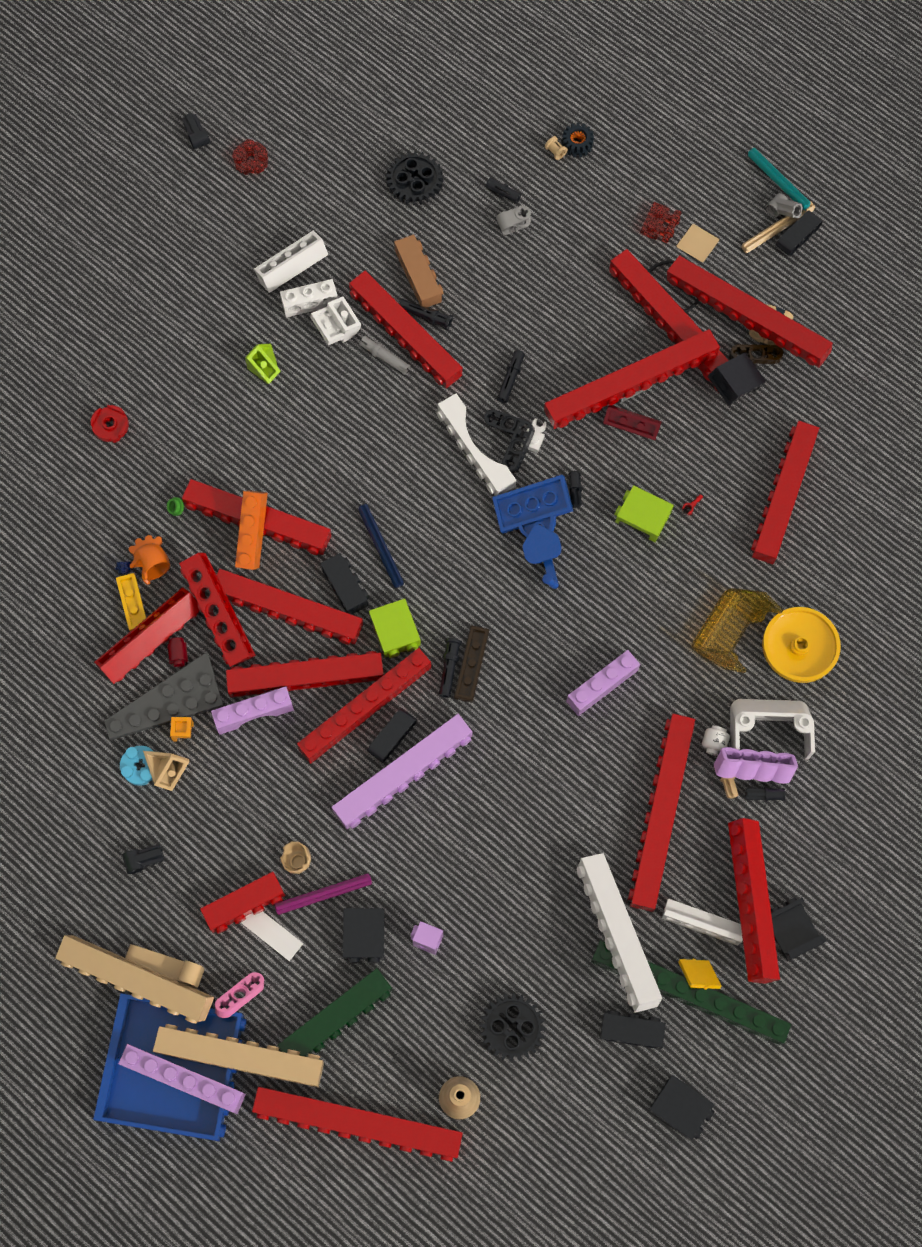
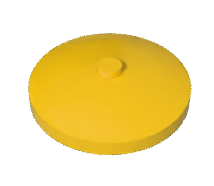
[762,607,841,683]

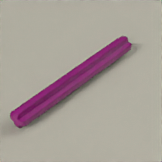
[275,874,372,915]

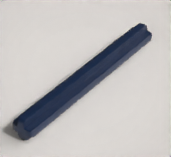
[358,504,404,588]

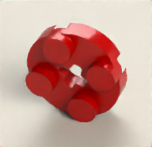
[90,405,129,443]

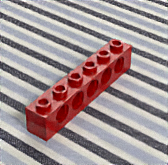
[179,553,256,667]

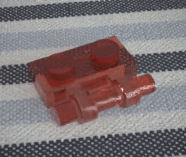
[640,202,681,243]

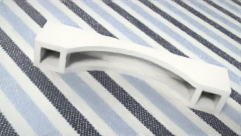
[436,393,516,496]

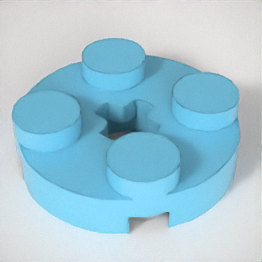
[120,746,154,786]

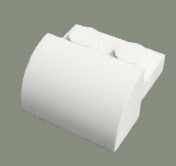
[310,297,361,345]

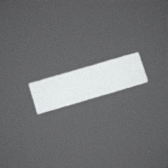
[241,911,304,961]

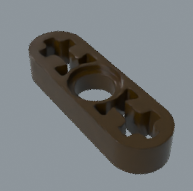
[729,344,783,364]

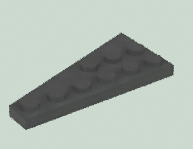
[105,652,224,741]

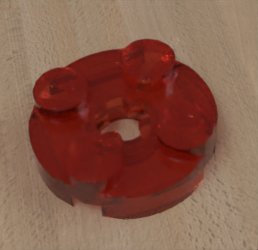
[233,139,268,175]

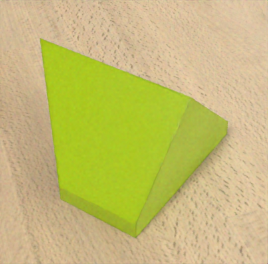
[245,344,280,384]

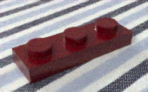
[603,405,662,440]

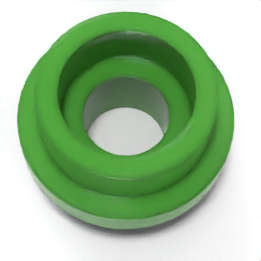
[167,497,184,516]

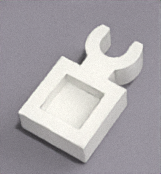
[521,418,546,453]

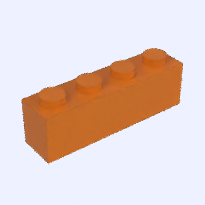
[235,490,268,570]

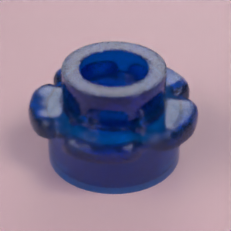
[114,562,133,574]

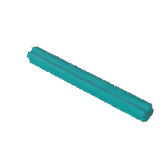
[748,148,811,210]

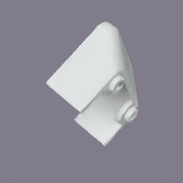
[730,699,815,760]

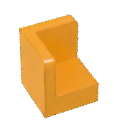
[170,717,194,742]

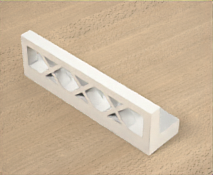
[661,899,743,946]

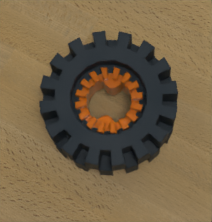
[562,123,594,158]

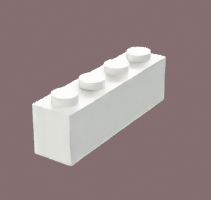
[254,230,328,293]

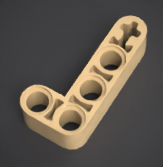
[125,944,205,989]

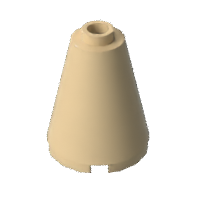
[439,1076,480,1119]

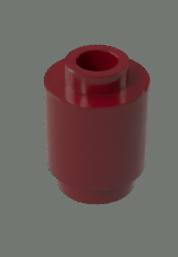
[167,637,188,667]

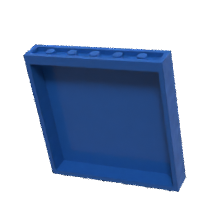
[93,993,247,1142]

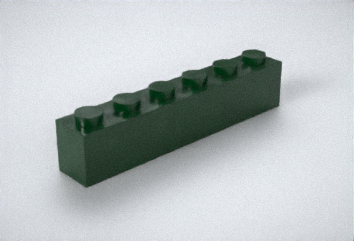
[278,968,392,1057]

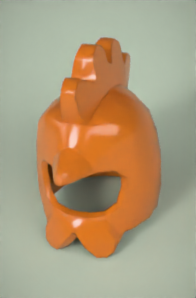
[129,535,170,585]

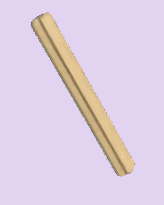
[742,201,815,253]

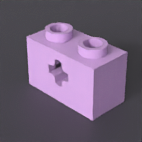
[411,921,443,955]

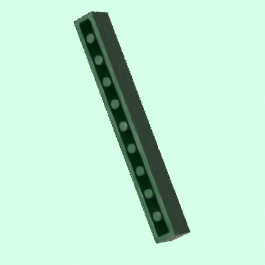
[591,940,792,1045]

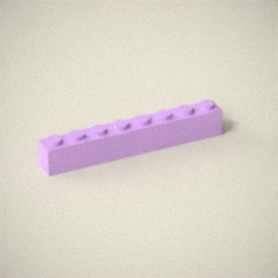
[332,714,472,830]

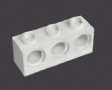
[280,279,338,318]

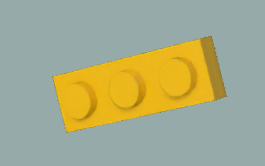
[116,573,146,631]

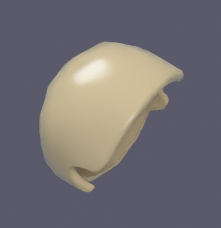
[280,841,311,874]

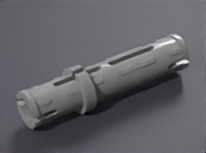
[359,335,411,375]

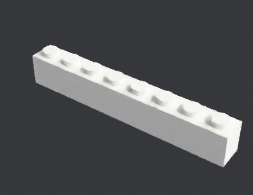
[577,853,662,1013]

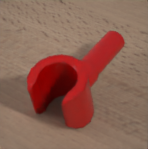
[682,494,703,515]

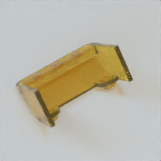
[692,588,783,673]

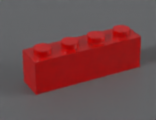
[200,872,285,934]

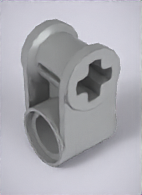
[496,205,531,235]

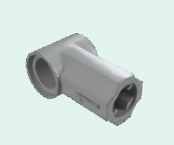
[766,193,803,219]

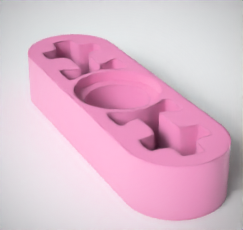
[215,972,264,1018]

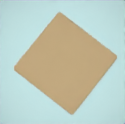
[677,224,719,262]

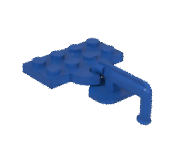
[492,474,573,589]

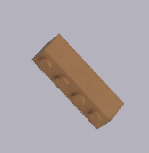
[394,234,444,308]

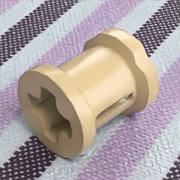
[545,136,568,160]

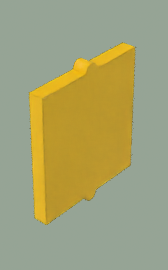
[678,958,721,990]

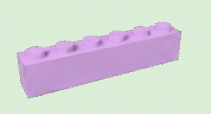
[119,1044,246,1114]

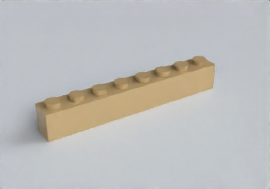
[55,935,214,1024]
[153,1024,324,1087]

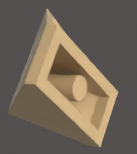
[143,751,189,791]

